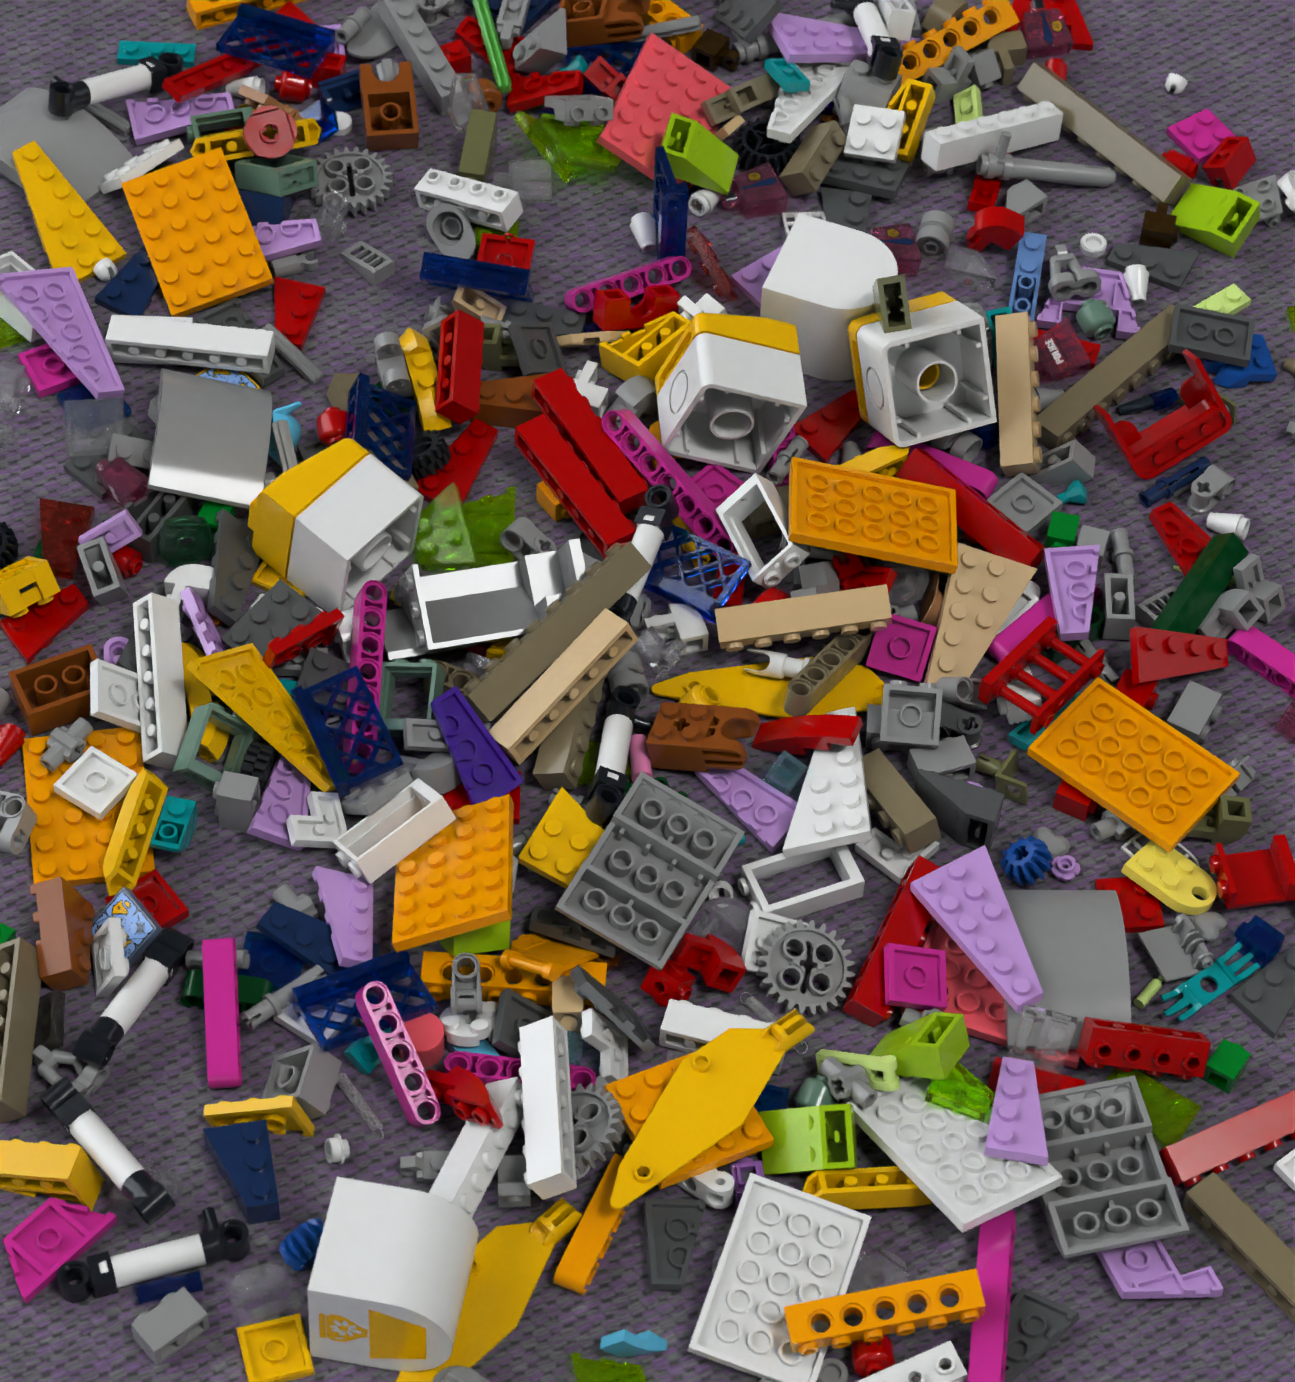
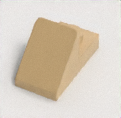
[452,279,507,321]
[552,976,584,1039]

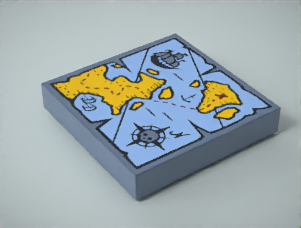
[92,887,163,968]

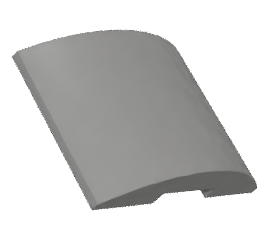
[0,87,133,203]
[147,368,272,509]
[555,771,745,971]
[1003,890,1131,1049]
[1038,1075,1189,1259]

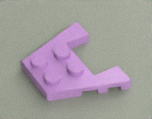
[1036,267,1140,340]
[1095,1239,1224,1299]

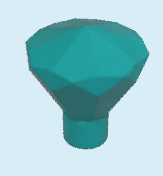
[560,54,588,74]
[1056,479,1087,504]

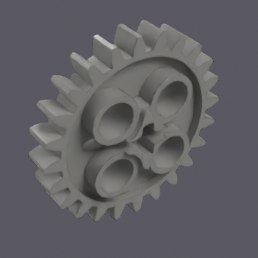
[308,147,393,216]
[756,919,855,1018]
[524,1083,625,1174]

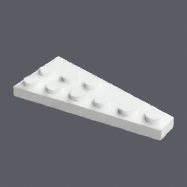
[767,62,852,143]
[782,706,873,858]

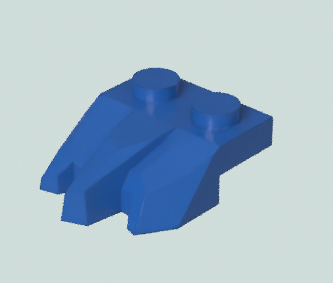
[1201,334,1277,388]

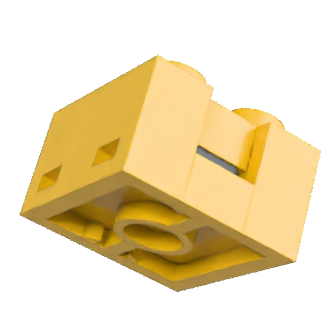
[0,556,61,618]

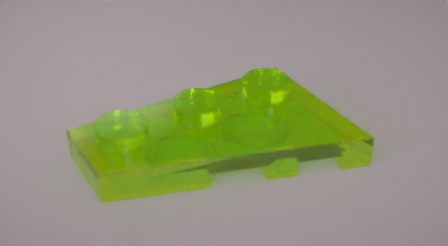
[1106,1068,1201,1149]

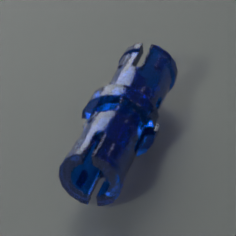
[135,1270,203,1305]

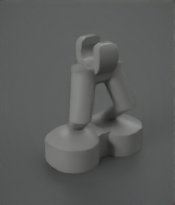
[1048,244,1101,301]
[33,1045,110,1100]

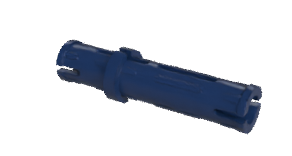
[1138,456,1211,508]

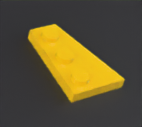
[203,1095,315,1137]

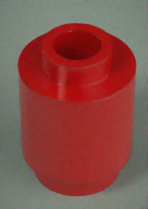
[1162,149,1199,183]
[112,545,143,578]

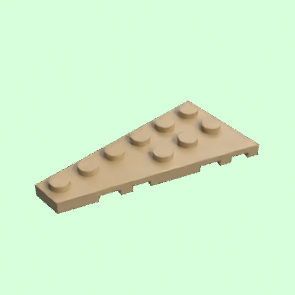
[924,543,1037,684]

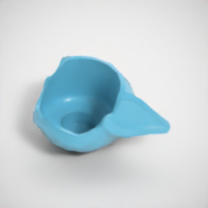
[268,401,302,466]

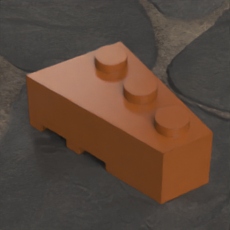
[471,373,548,428]
[30,876,95,992]

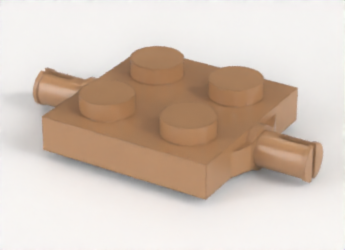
[238,84,305,120]

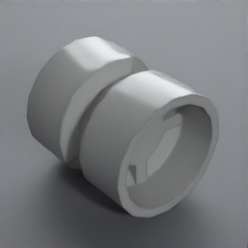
[914,210,955,260]
[930,431,983,463]
[607,651,649,702]

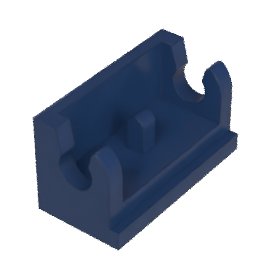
[317,69,362,115]

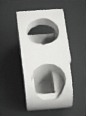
[677,1168,734,1209]

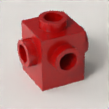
[640,959,696,1008]

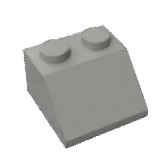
[513,8,567,75]
[832,59,902,115]
[261,1043,342,1120]

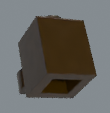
[692,28,740,73]
[1139,202,1180,249]

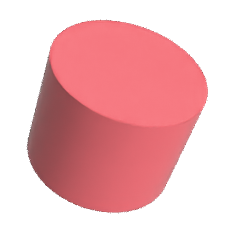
[398,1011,445,1068]

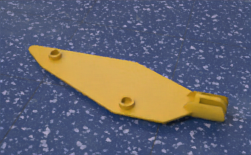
[651,657,884,718]
[610,1008,815,1210]
[396,1197,583,1382]

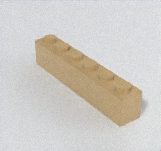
[995,312,1043,477]
[715,584,892,652]
[489,608,639,765]

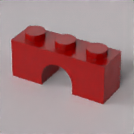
[593,284,680,331]

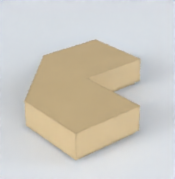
[556,331,627,348]

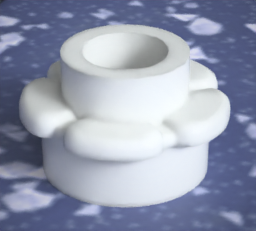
[324,1134,350,1165]

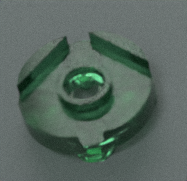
[157,515,215,568]

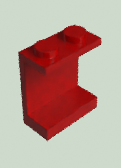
[1209,834,1295,909]

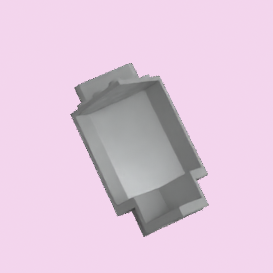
[384,538,587,661]

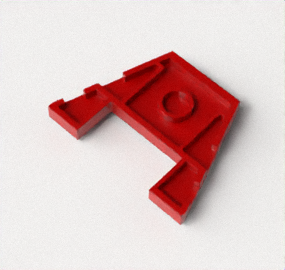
[996,0,1093,51]

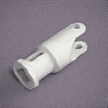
[743,648,811,679]

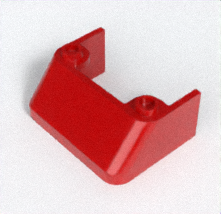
[1093,349,1232,479]

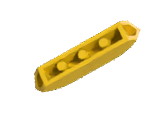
[190,118,321,161]
[399,327,452,432]
[837,445,910,477]
[182,642,229,763]
[103,768,168,896]
[802,1166,933,1210]

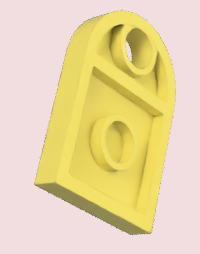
[1121,840,1217,915]

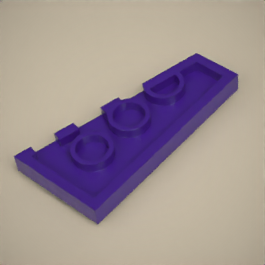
[430,686,524,805]

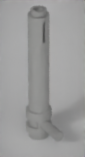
[731,11,858,64]
[976,131,1116,188]

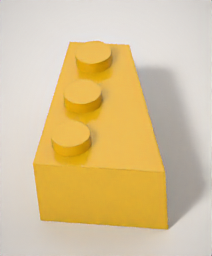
[886,78,936,166]
[599,311,691,381]
[0,1139,104,1211]

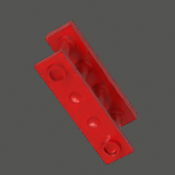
[977,616,1105,735]

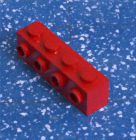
[435,309,484,425]
[1077,1017,1211,1080]

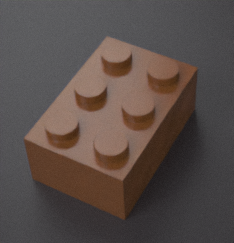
[8,644,98,736]

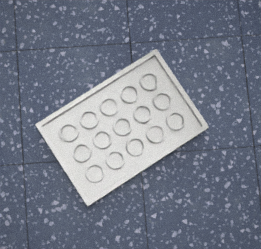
[846,1068,1063,1233]
[687,1173,871,1382]

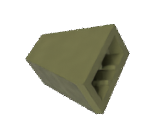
[458,109,497,183]
[872,274,912,334]

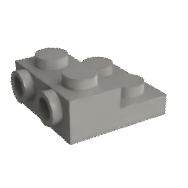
[545,95,613,126]
[879,680,943,748]

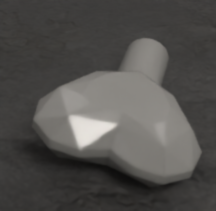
[1033,827,1070,859]
[1176,912,1227,941]

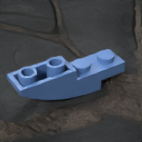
[1009,232,1047,321]

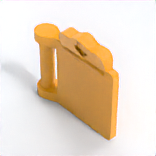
[500,932,599,982]

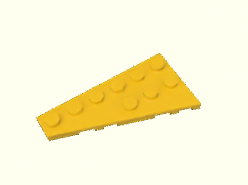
[12,140,126,283]
[186,643,350,792]
[517,787,604,889]

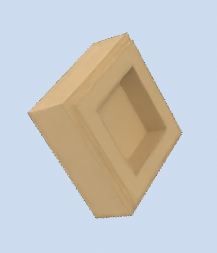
[714,114,745,141]

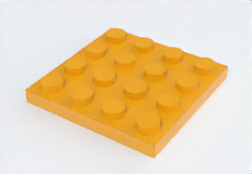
[604,1052,774,1189]

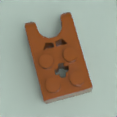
[558,0,651,48]
[359,61,419,151]
[645,702,760,772]

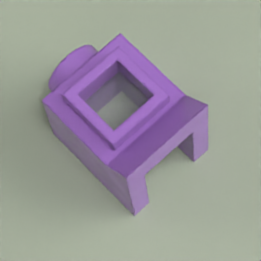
[729,1157,765,1210]

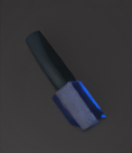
[1117,387,1178,416]

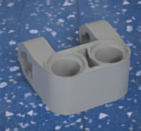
[374,332,413,402]
[0,791,37,855]

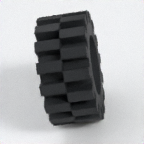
[399,430,452,479]
[240,741,276,796]

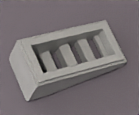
[340,241,395,286]
[1135,585,1177,628]

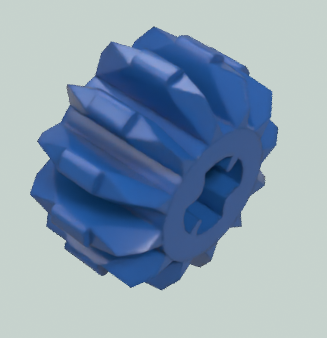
[1000,835,1053,887]
[279,1218,324,1271]

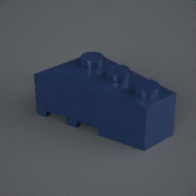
[203,1119,281,1225]

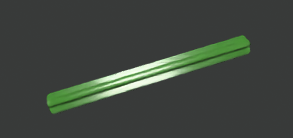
[472,0,512,94]

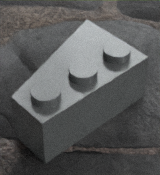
[102,489,199,563]

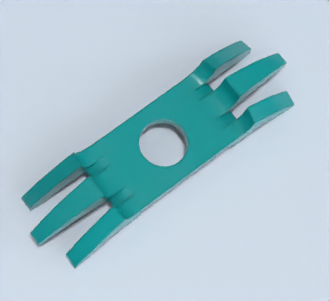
[1161,942,1260,1022]

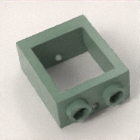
[186,106,254,169]
[235,154,319,197]
[378,658,445,738]
[172,702,257,792]

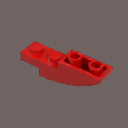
[425,1066,504,1129]

